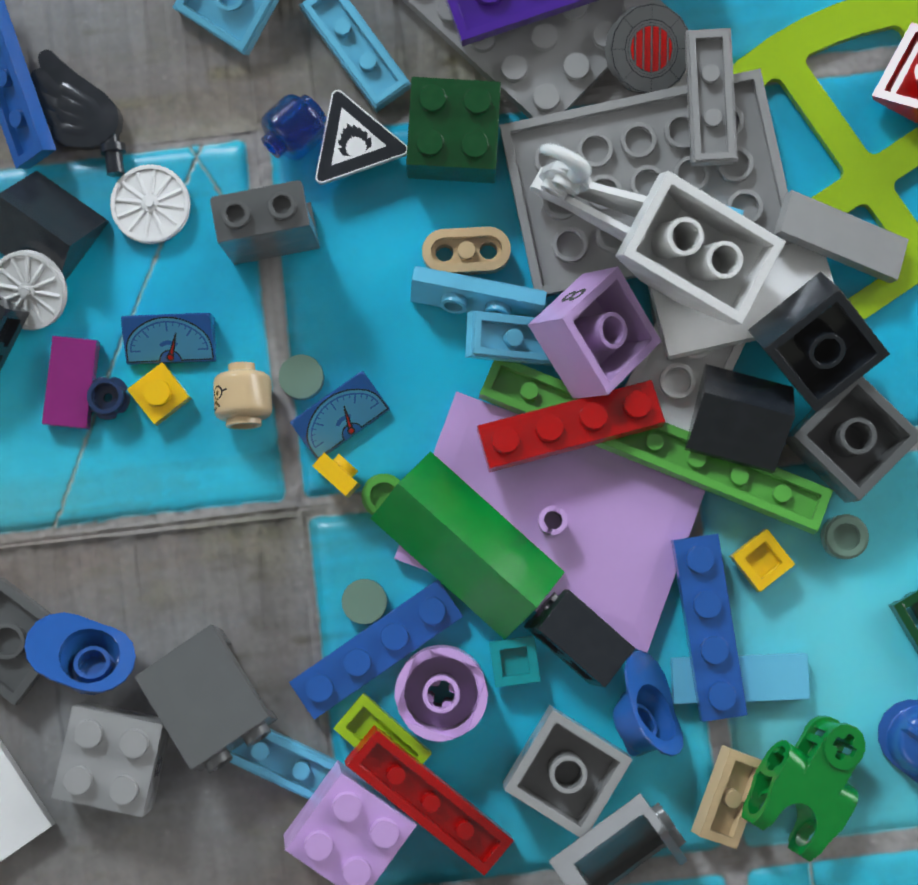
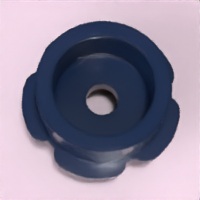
[87,376,130,420]

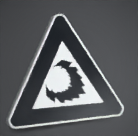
[315,90,407,185]

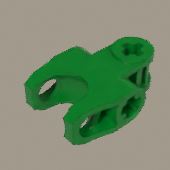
[741,715,865,862]

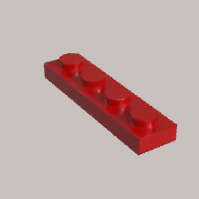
[477,380,665,473]
[344,725,514,876]

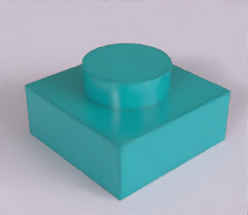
[489,635,541,688]

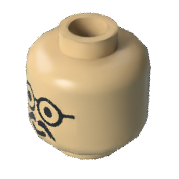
[213,362,272,430]

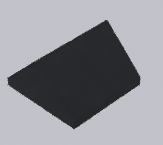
[0,170,109,281]
[685,364,795,473]

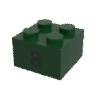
[406,77,501,183]

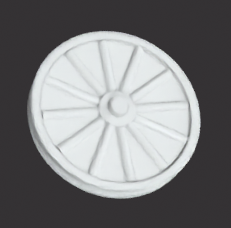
[110,164,191,244]
[0,250,68,330]

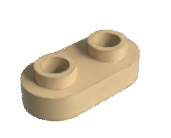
[422,227,511,275]

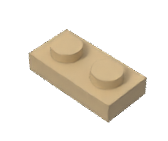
[691,745,762,849]

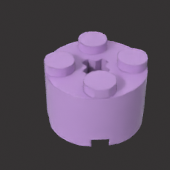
[395,645,488,742]

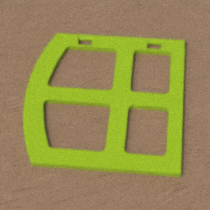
[733,0,918,320]

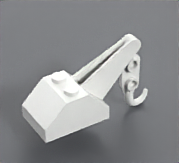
[530,144,786,325]

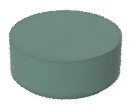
[279,354,324,400]
[820,514,869,559]
[342,579,387,624]

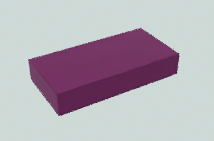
[42,336,100,430]

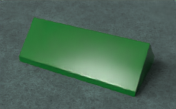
[370,451,565,640]

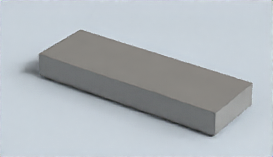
[684,28,738,167]
[774,190,909,283]

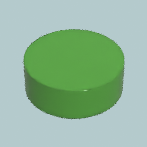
[361,474,400,515]

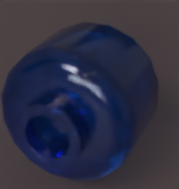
[261,94,327,160]

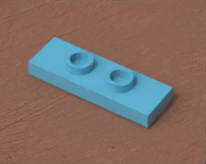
[410,266,547,317]

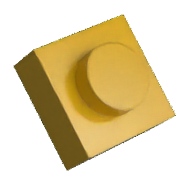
[127,362,192,426]
[312,453,360,498]
[729,529,795,592]

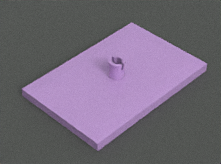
[394,391,705,653]

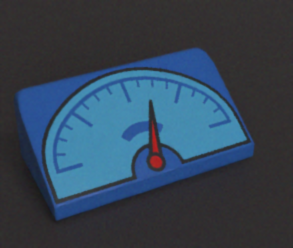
[121,313,216,365]
[290,371,390,460]

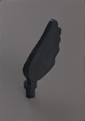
[31,49,126,177]

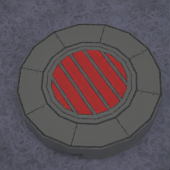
[605,3,688,94]

